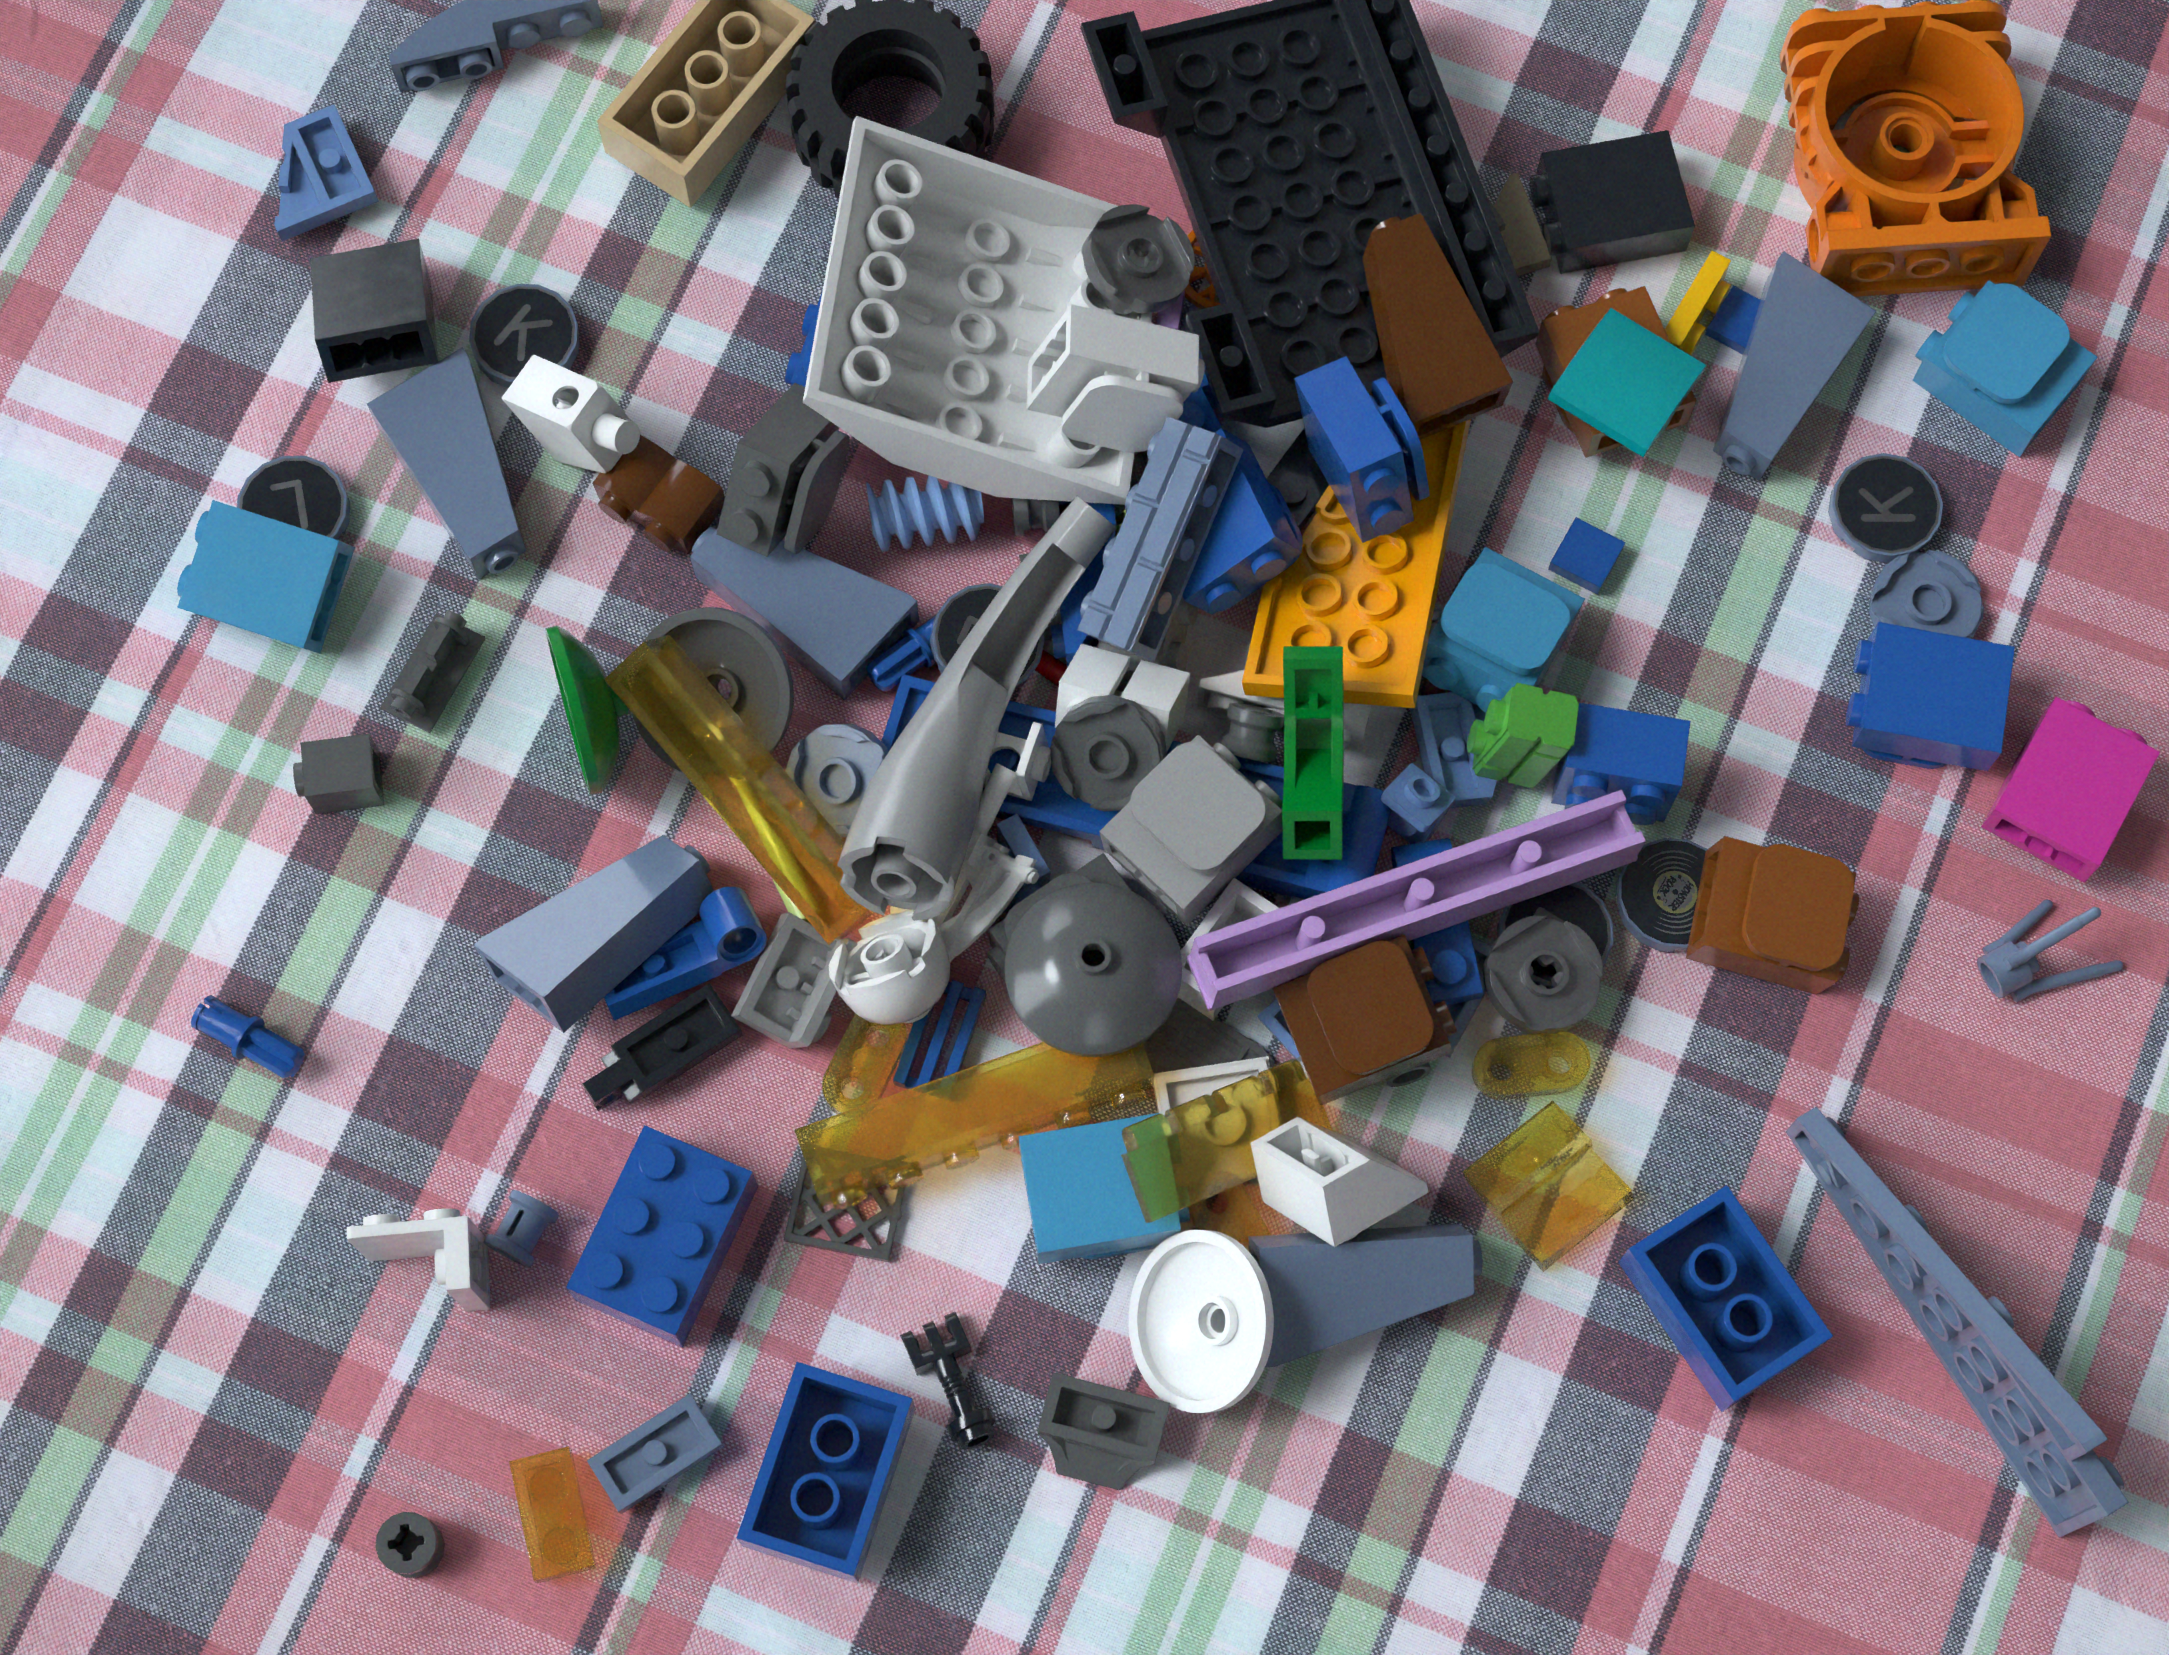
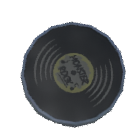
[1615,838,1708,952]

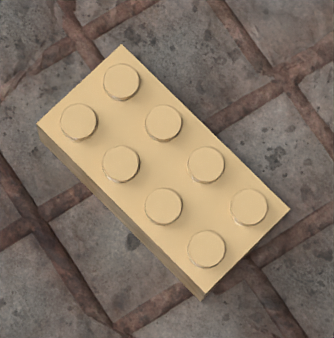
[597,0,816,208]

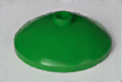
[545,625,629,796]

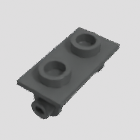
[380,610,486,733]

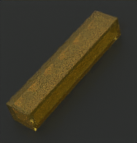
[605,635,874,945]
[794,1042,1155,1210]

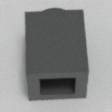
[293,734,384,814]

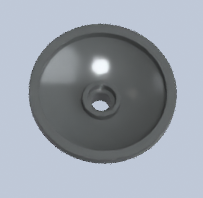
[629,607,794,779]
[1005,883,1182,1057]

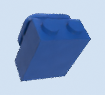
[1294,356,1430,543]
[1182,428,1303,615]
[1846,622,2015,771]

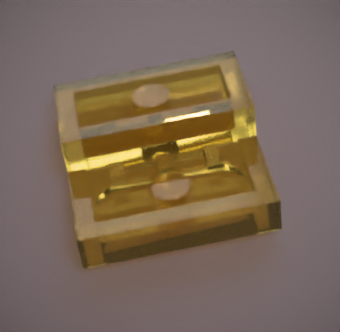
[1463,1100,1633,1272]

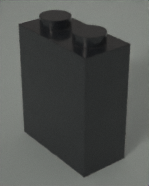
[1530,130,1695,274]
[310,238,439,383]

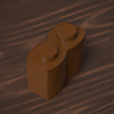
[592,435,725,554]

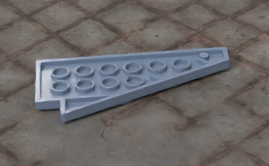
[1786,1107,2129,1538]

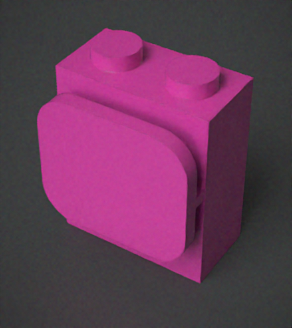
[1981,697,2160,883]

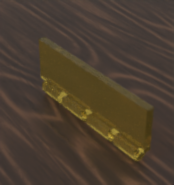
[1121,1059,1333,1223]

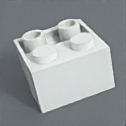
[1251,1117,1429,1247]

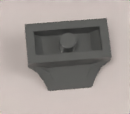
[1037,1372,1170,1490]

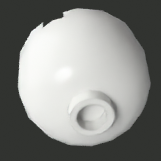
[829,911,950,1025]

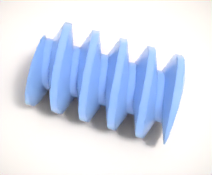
[866,475,984,552]

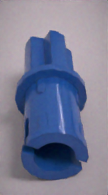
[866,615,936,692]
[191,995,305,1078]

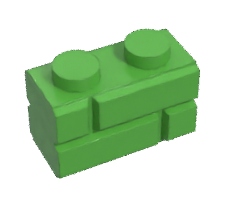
[1467,682,1579,789]

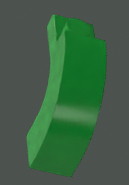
[1282,646,1344,860]

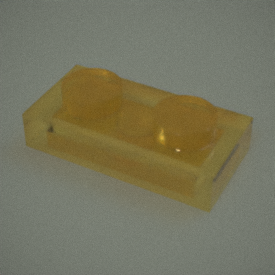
[509,1446,597,1583]

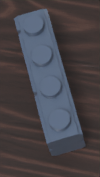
[1077,416,1244,662]

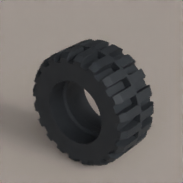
[786,0,995,198]

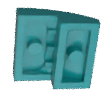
[1547,308,1707,457]

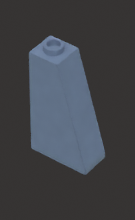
[1713,251,1876,481]
[367,347,527,579]
[690,527,919,701]
[474,835,714,1033]
[1249,1224,1483,1367]

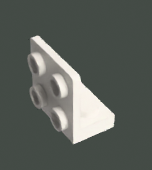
[347,1209,490,1311]

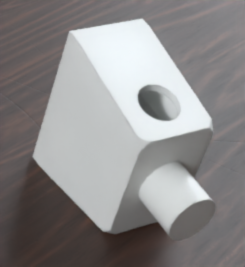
[501,355,640,473]

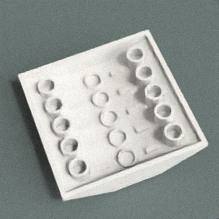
[803,116,1152,505]

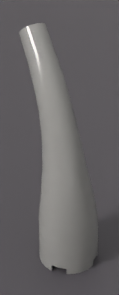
[837,496,1117,921]

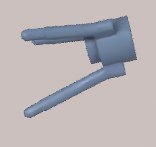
[1977,899,2124,1002]

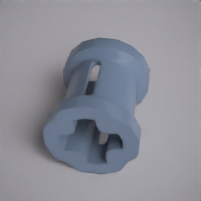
[483,1190,559,1268]

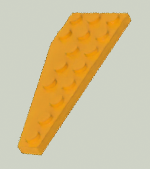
[1242,419,1471,708]

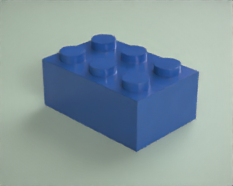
[566,1125,758,1348]
[1618,1185,1833,1412]
[736,1362,916,1584]

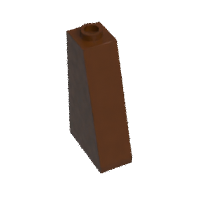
[1363,213,1513,440]

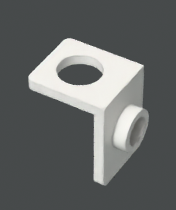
[983,722,1052,801]

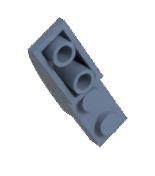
[388,0,604,92]

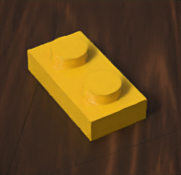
[1665,251,1732,355]

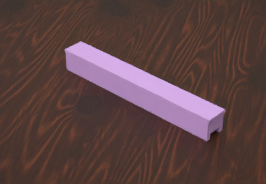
[1186,790,1646,1011]

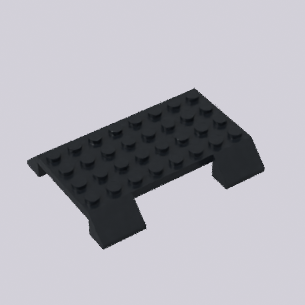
[1080,0,1540,428]

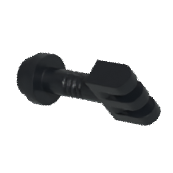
[900,1311,996,1450]

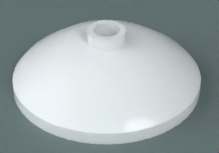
[1128,1230,1274,1413]

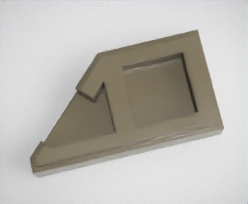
[1494,172,1552,276]

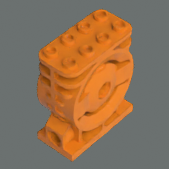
[1779,0,2051,297]

